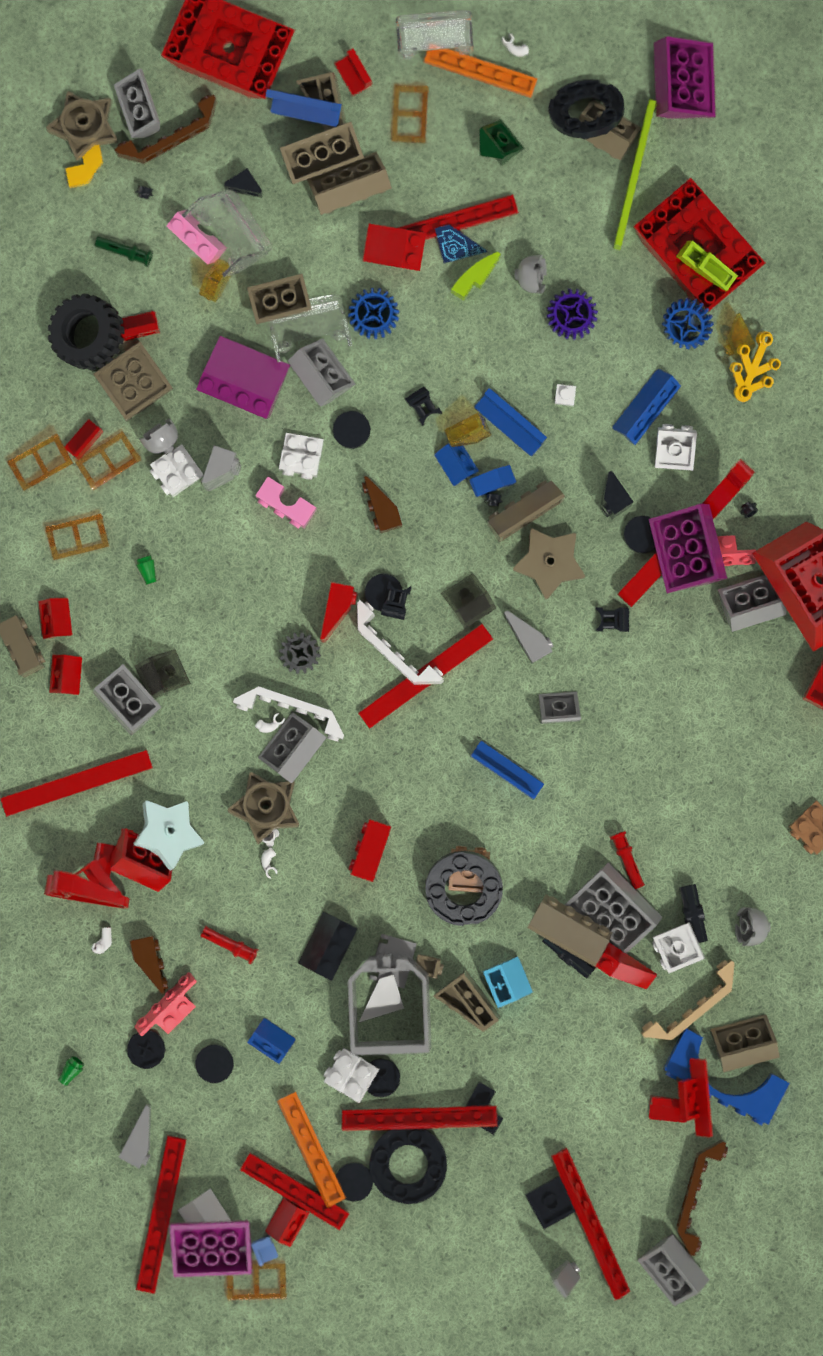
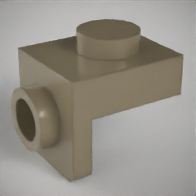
[416,954,444,979]

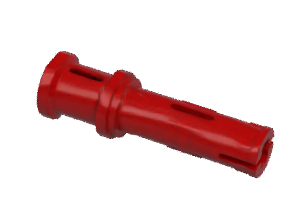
[610,831,645,889]
[200,926,259,965]

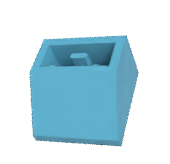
[483,956,533,1008]

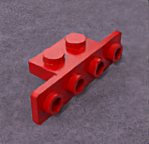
[678,1058,713,1137]

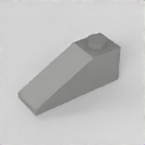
[504,610,554,664]
[119,1104,151,1168]
[550,1260,581,1298]

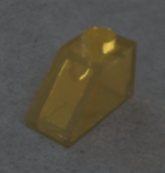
[199,259,235,302]
[725,313,756,360]
[445,413,492,447]

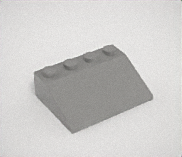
[565,862,662,953]

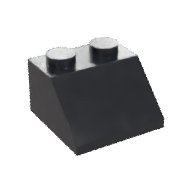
[601,470,634,519]

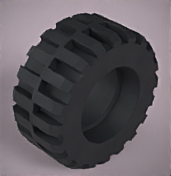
[48,294,125,370]

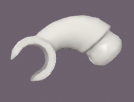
[502,34,529,57]
[255,713,285,733]
[261,848,277,878]

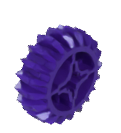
[546,288,598,340]

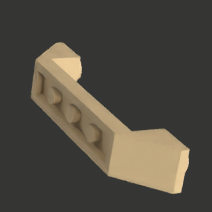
[641,960,734,1040]

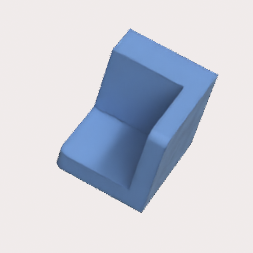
[251,1235,278,1266]

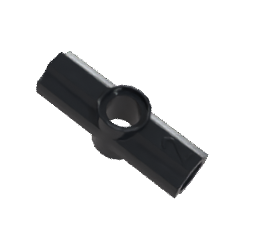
[679,884,708,943]
[542,938,596,979]

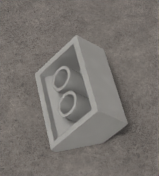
[114,69,160,138]
[288,339,356,407]
[202,446,242,491]
[718,575,786,632]
[93,664,161,736]
[258,712,327,783]
[638,1234,709,1306]

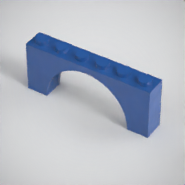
[663,1029,790,1126]

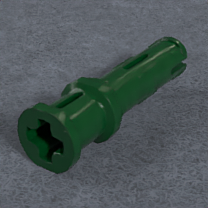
[95,236,153,267]

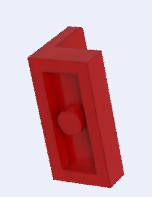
[335,48,372,96]
[121,311,160,341]
[64,419,103,460]
[38,598,73,639]
[49,655,82,695]
[649,1096,687,1123]
[265,1198,309,1247]

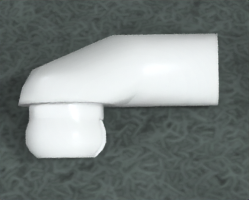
[92,927,112,954]

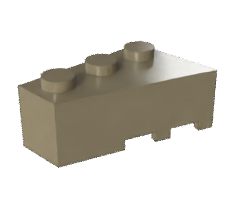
[296,72,346,131]
[0,615,46,678]
[433,971,501,1032]

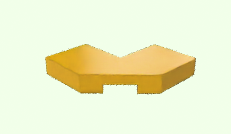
[65,145,103,188]

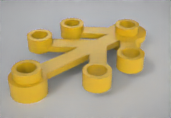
[729,331,781,402]

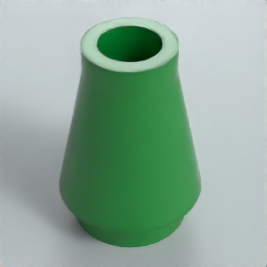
[136,555,157,585]
[58,1056,84,1086]

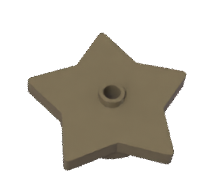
[46,92,117,160]
[513,528,585,600]
[228,772,299,844]

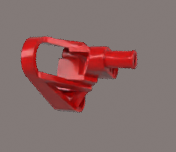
[44,829,134,909]

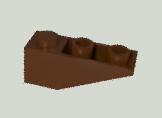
[362,476,402,534]
[130,936,168,994]

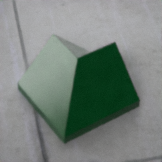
[479,119,524,166]

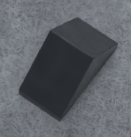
[224,168,263,198]

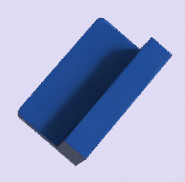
[435,439,479,486]
[247,1018,296,1064]

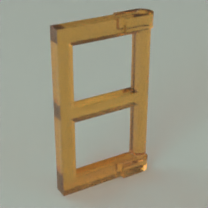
[392,85,429,143]
[75,432,141,491]
[7,433,74,491]
[45,513,110,560]
[227,1263,287,1301]

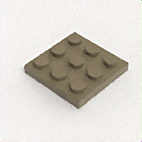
[94,342,173,421]

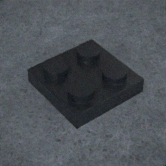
[525,1175,576,1229]

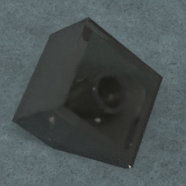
[441,573,496,629]
[135,649,191,699]

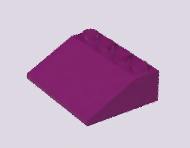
[654,36,716,119]
[196,336,290,419]
[649,504,727,593]
[170,1220,253,1277]

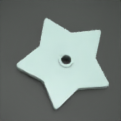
[134,801,204,870]

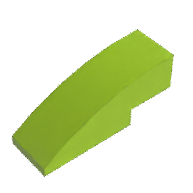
[676,241,738,291]
[451,252,501,301]

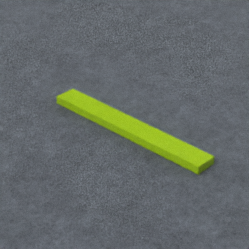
[613,100,656,250]

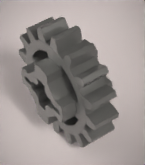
[279,632,321,674]

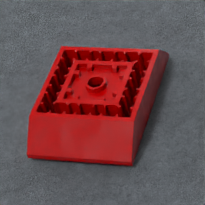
[161,0,295,99]
[633,178,766,312]
[752,521,823,652]

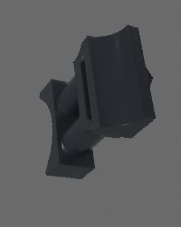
[404,386,442,426]
[381,582,412,620]
[595,607,629,632]

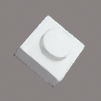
[555,384,576,406]

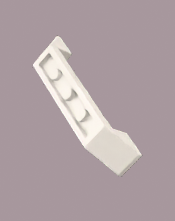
[357,600,444,685]
[233,687,344,742]

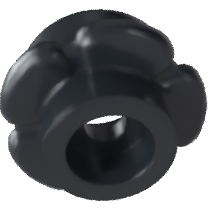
[135,185,153,200]
[484,494,503,506]
[740,501,758,518]

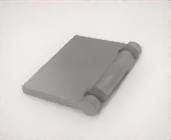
[369,934,417,988]

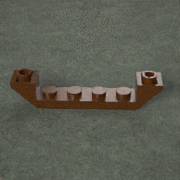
[115,95,217,164]
[676,1140,728,1257]

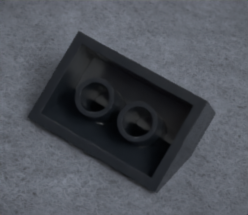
[298,911,358,981]

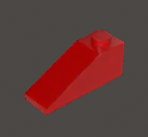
[595,942,657,990]

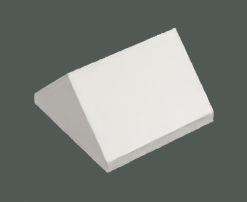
[178,1188,231,1223]

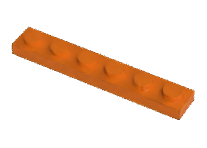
[424,43,537,98]
[277,1092,346,1207]

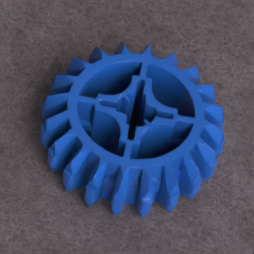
[348,288,399,340]
[662,298,714,349]

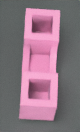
[166,210,227,264]
[255,477,317,529]

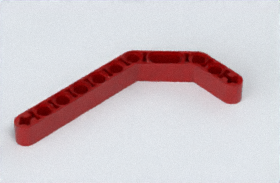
[617,459,755,607]

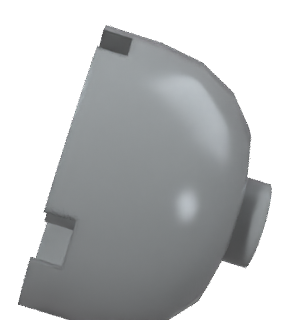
[515,255,547,293]
[139,418,178,454]
[735,907,771,946]

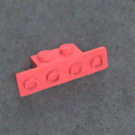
[717,535,756,566]
[134,972,197,1036]

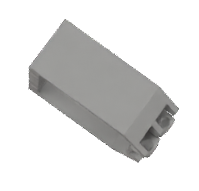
[348,953,432,1055]

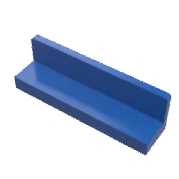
[266,89,342,127]
[612,369,681,445]
[475,388,547,456]
[470,741,544,800]

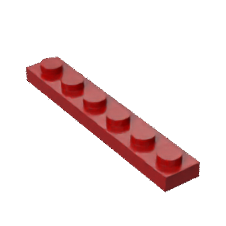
[240,1152,350,1231]

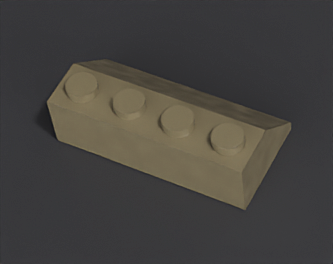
[280,121,364,184]
[306,152,392,215]
[487,480,565,543]
[527,894,612,967]

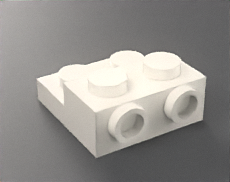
[655,424,697,470]
[279,433,324,480]
[150,444,204,497]
[652,922,705,973]
[324,1048,379,1103]

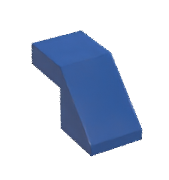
[469,465,517,497]

